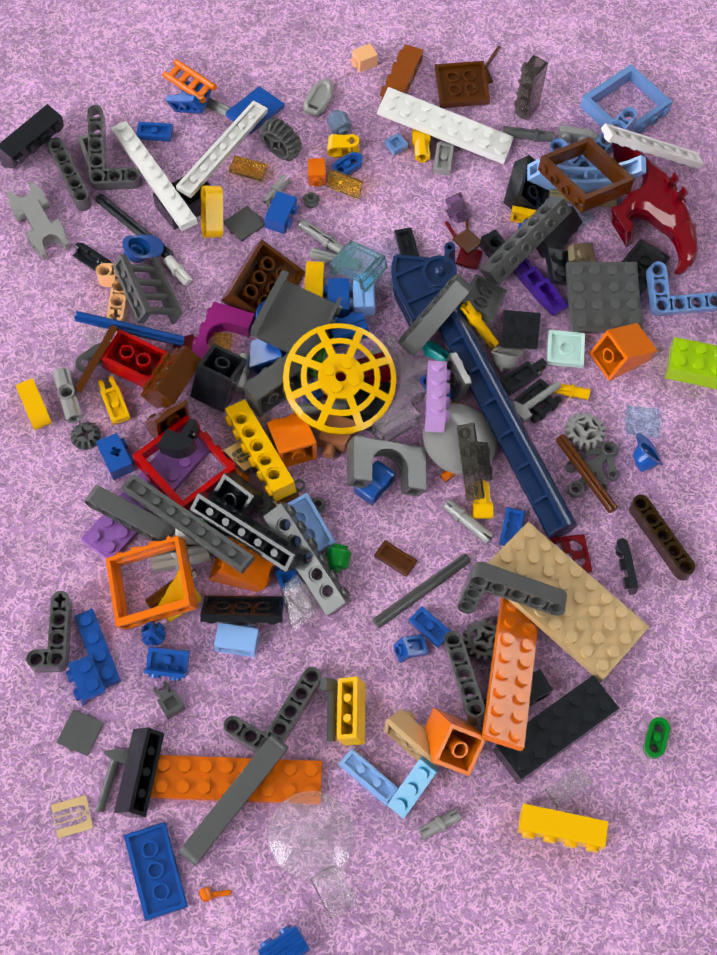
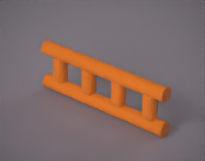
[162,59,217,104]

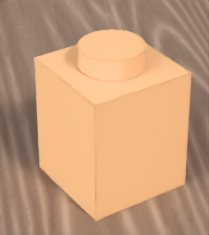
[351,43,378,73]

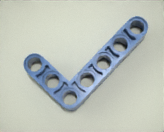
[550,107,637,167]
[646,261,717,316]

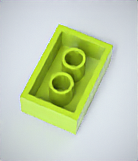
[665,337,717,389]

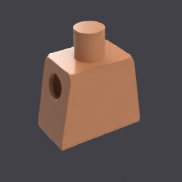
[319,414,356,459]

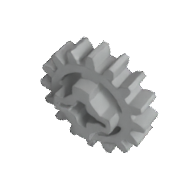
[564,411,606,451]

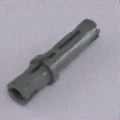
[503,126,554,142]

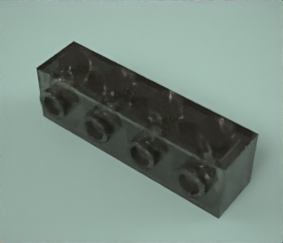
[514,55,548,121]

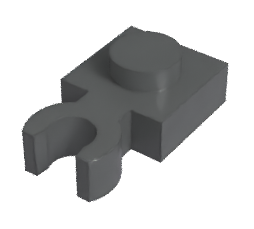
[153,681,186,719]

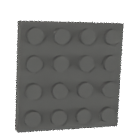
[565,262,643,333]

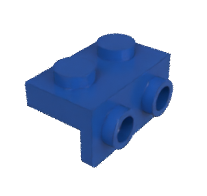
[144,646,190,681]
[66,655,106,706]

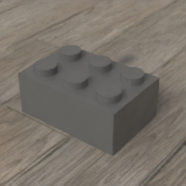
[243,354,302,418]

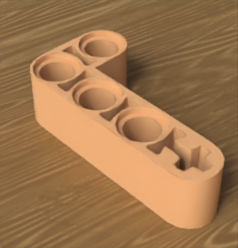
[96,263,129,333]

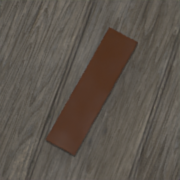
[75,325,118,393]

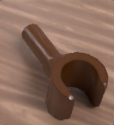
[272,493,300,507]

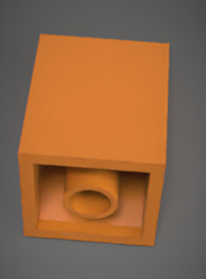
[589,323,658,381]
[267,413,317,468]
[208,536,274,592]
[425,708,486,776]

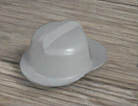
[491,346,524,372]

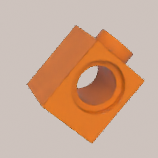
[307,158,326,187]

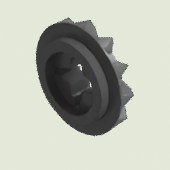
[70,421,101,450]

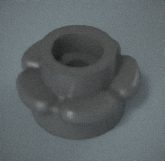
[303,192,320,208]

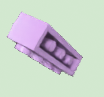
[425,360,450,433]

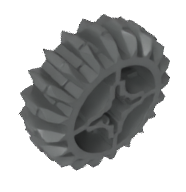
[259,117,302,162]

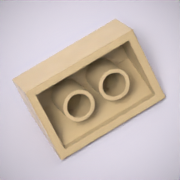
[384,709,438,767]

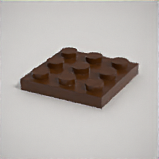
[434,61,490,108]

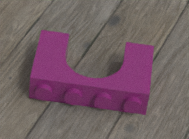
[192,301,255,359]

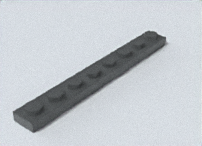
[121,474,255,574]

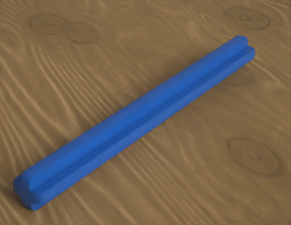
[74,311,184,346]

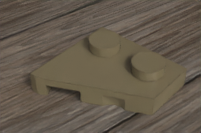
[568,243,596,262]

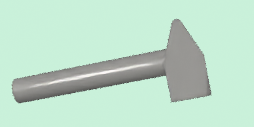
[513,381,561,423]

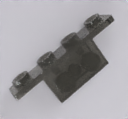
[457,423,493,501]

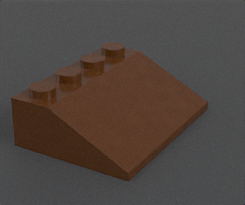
[221,239,305,316]

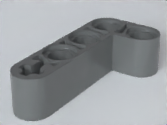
[26,591,72,673]

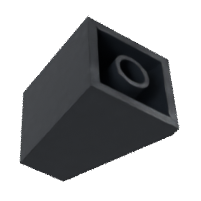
[190,344,247,412]

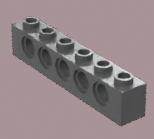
[479,196,572,285]
[263,503,352,616]

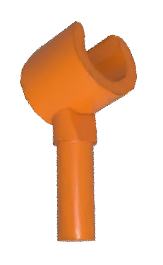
[199,886,231,902]

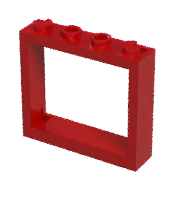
[132,415,236,511]

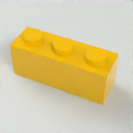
[337,677,366,746]

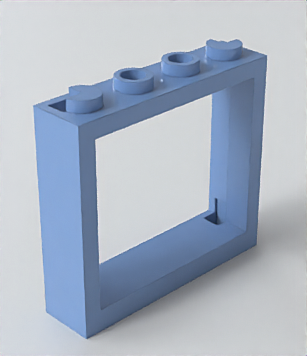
[580,64,673,134]

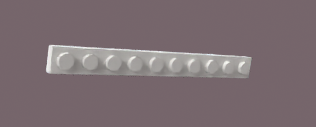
[111,121,198,231]

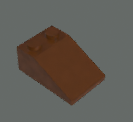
[145,400,190,439]

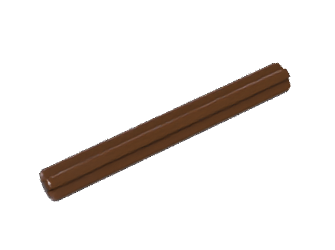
[556,434,618,513]

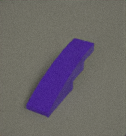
[513,258,568,316]

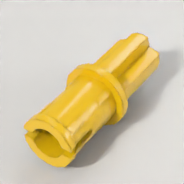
[554,383,590,401]

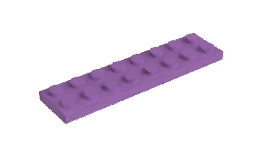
[81,438,210,558]

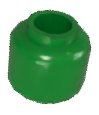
[325,543,352,573]

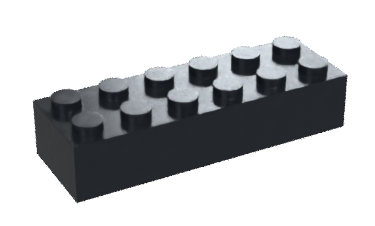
[493,675,619,784]

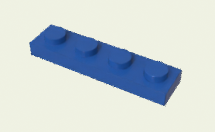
[74,608,121,688]

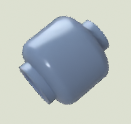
[327,110,352,135]

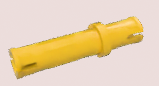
[460,301,499,349]

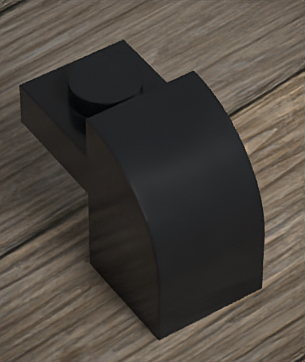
[158,418,200,459]

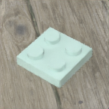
[546,330,585,368]

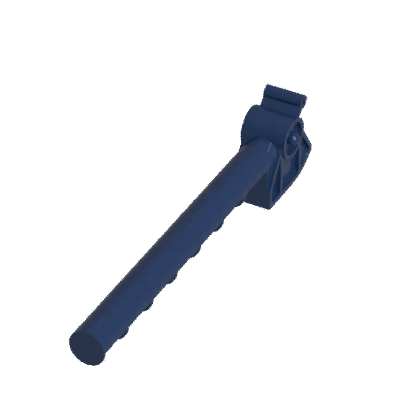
[391,242,577,539]

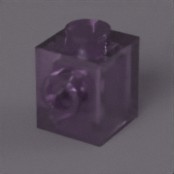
[445,192,472,224]

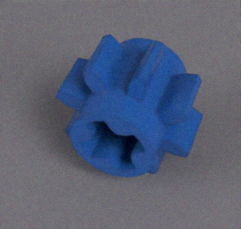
[141,622,166,646]

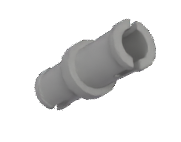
[262,175,291,207]
[418,808,462,841]

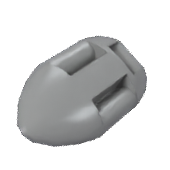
[303,78,334,116]

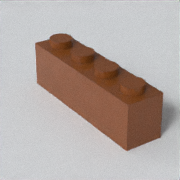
[380,44,424,100]

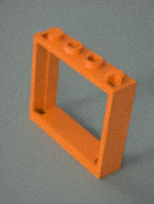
[105,536,198,630]

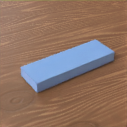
[338,748,399,806]

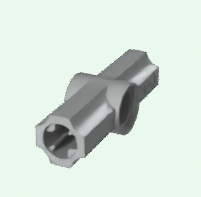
[53,367,83,423]
[150,545,213,572]

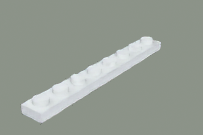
[176,101,268,198]
[601,123,704,169]

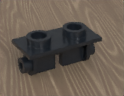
[72,242,111,271]

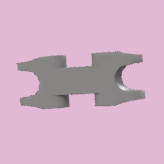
[6,181,70,260]

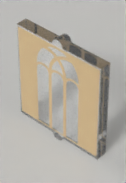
[50,794,94,840]

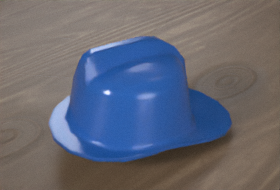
[122,235,164,263]
[632,433,663,472]

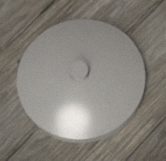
[423,404,497,475]

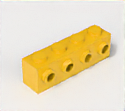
[517,803,609,853]

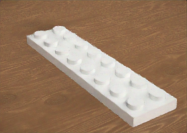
[377,87,514,164]

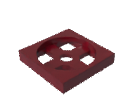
[548,534,592,573]

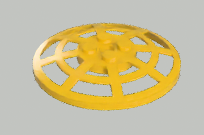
[283,323,396,435]

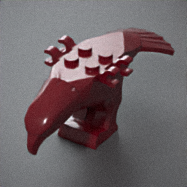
[610,142,698,275]

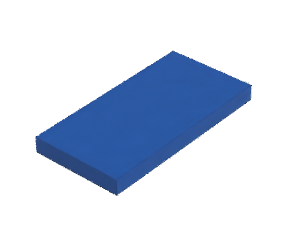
[124,822,188,921]

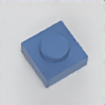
[384,133,408,156]

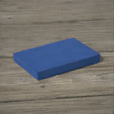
[226,86,285,134]

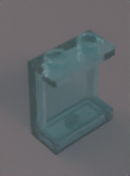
[329,240,388,292]

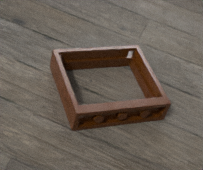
[537,137,635,213]

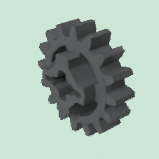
[463,618,497,663]

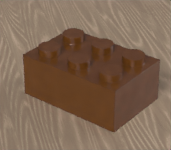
[141,346,202,409]

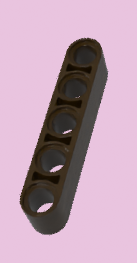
[629,494,695,581]

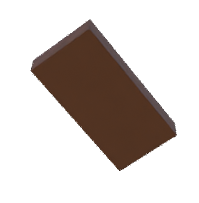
[374,540,418,577]

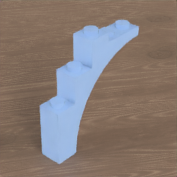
[527,155,646,193]

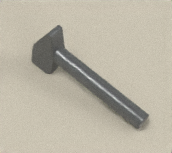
[320,678,338,742]
[95,749,128,813]

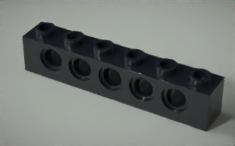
[190,491,304,572]

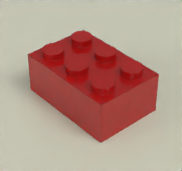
[101,329,167,387]

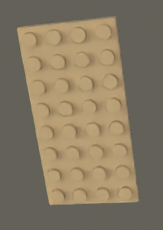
[488,522,649,682]

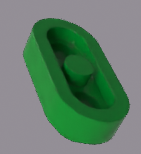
[643,717,670,759]

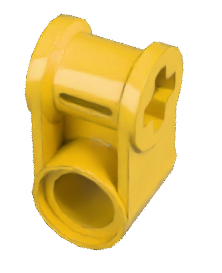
[327,134,360,157]

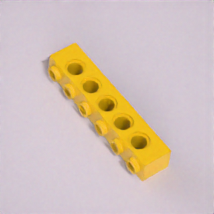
[224,399,297,502]

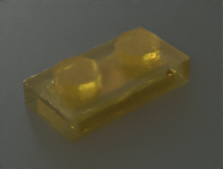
[229,155,267,182]
[327,169,363,199]

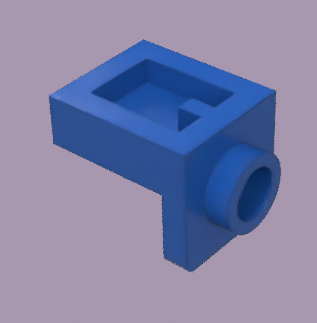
[394,634,429,663]

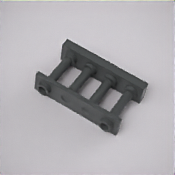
[113,254,183,324]

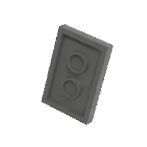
[459,274,507,323]

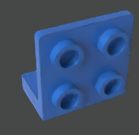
[165,82,212,114]

